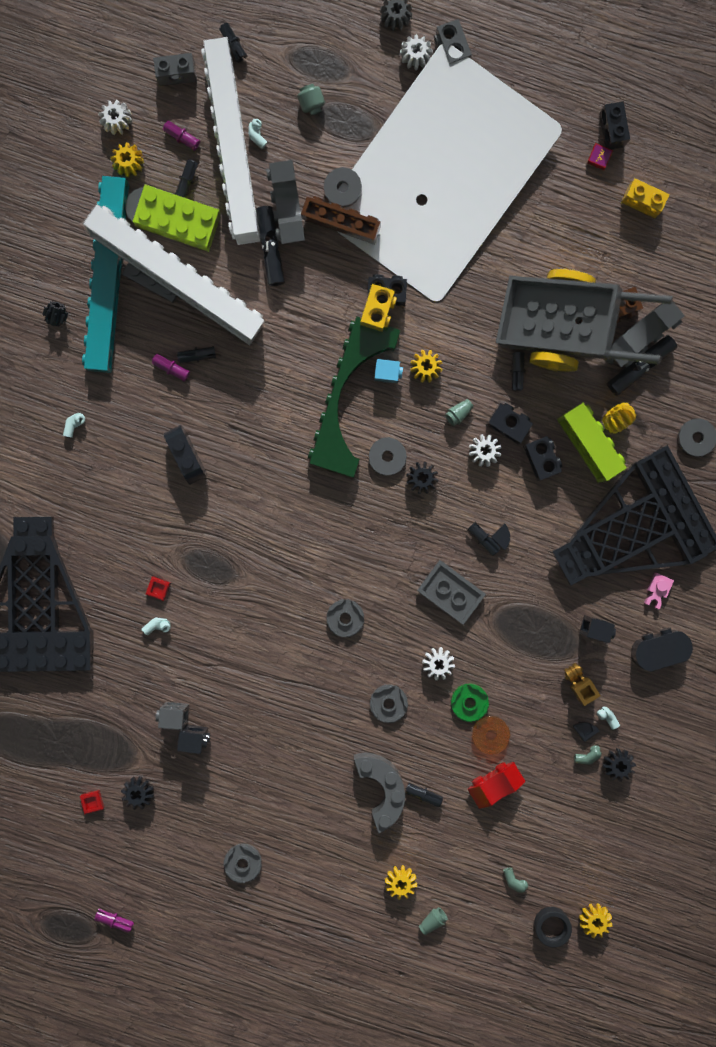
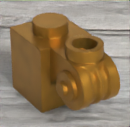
[564,663,601,706]

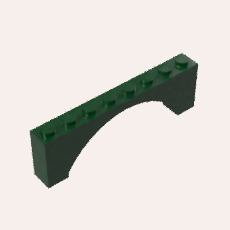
[307,316,400,478]

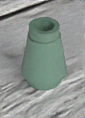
[445,399,474,426]
[419,907,448,935]

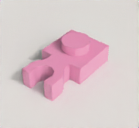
[644,573,674,609]

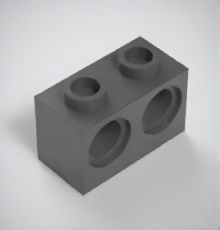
[434,19,472,64]
[156,702,189,730]

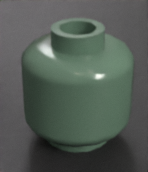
[297,84,325,115]

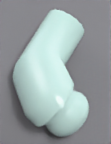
[248,119,268,149]
[63,413,85,438]
[142,618,171,636]
[597,706,620,730]

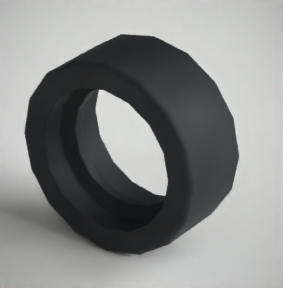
[534,907,572,948]

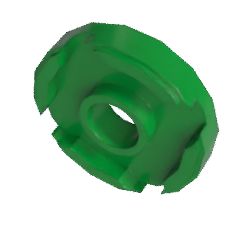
[451,683,489,722]

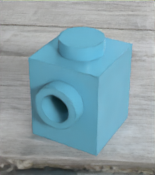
[374,359,403,383]

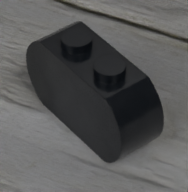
[163,425,207,485]
[631,628,693,672]

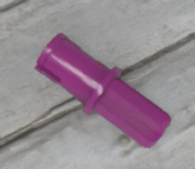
[163,121,200,151]
[152,354,190,382]
[94,908,134,933]

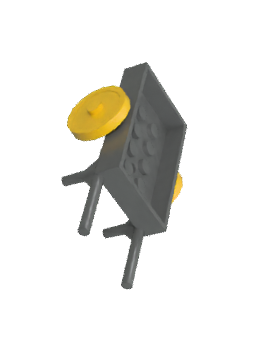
[496,269,673,372]

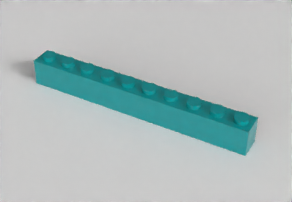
[82,176,129,373]

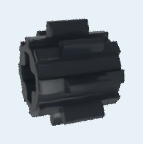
[42,301,68,327]

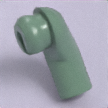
[574,745,602,765]
[503,867,528,893]

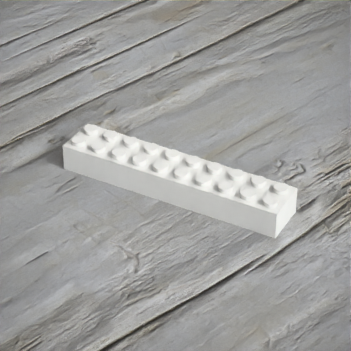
[201,37,261,245]
[83,205,264,345]

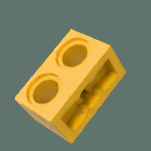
[621,178,670,218]
[360,284,397,332]

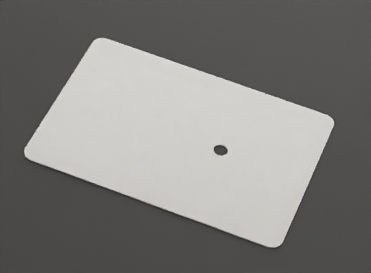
[329,44,562,301]

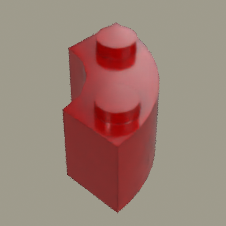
[467,762,526,809]

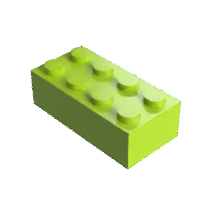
[133,185,221,252]
[557,403,627,483]

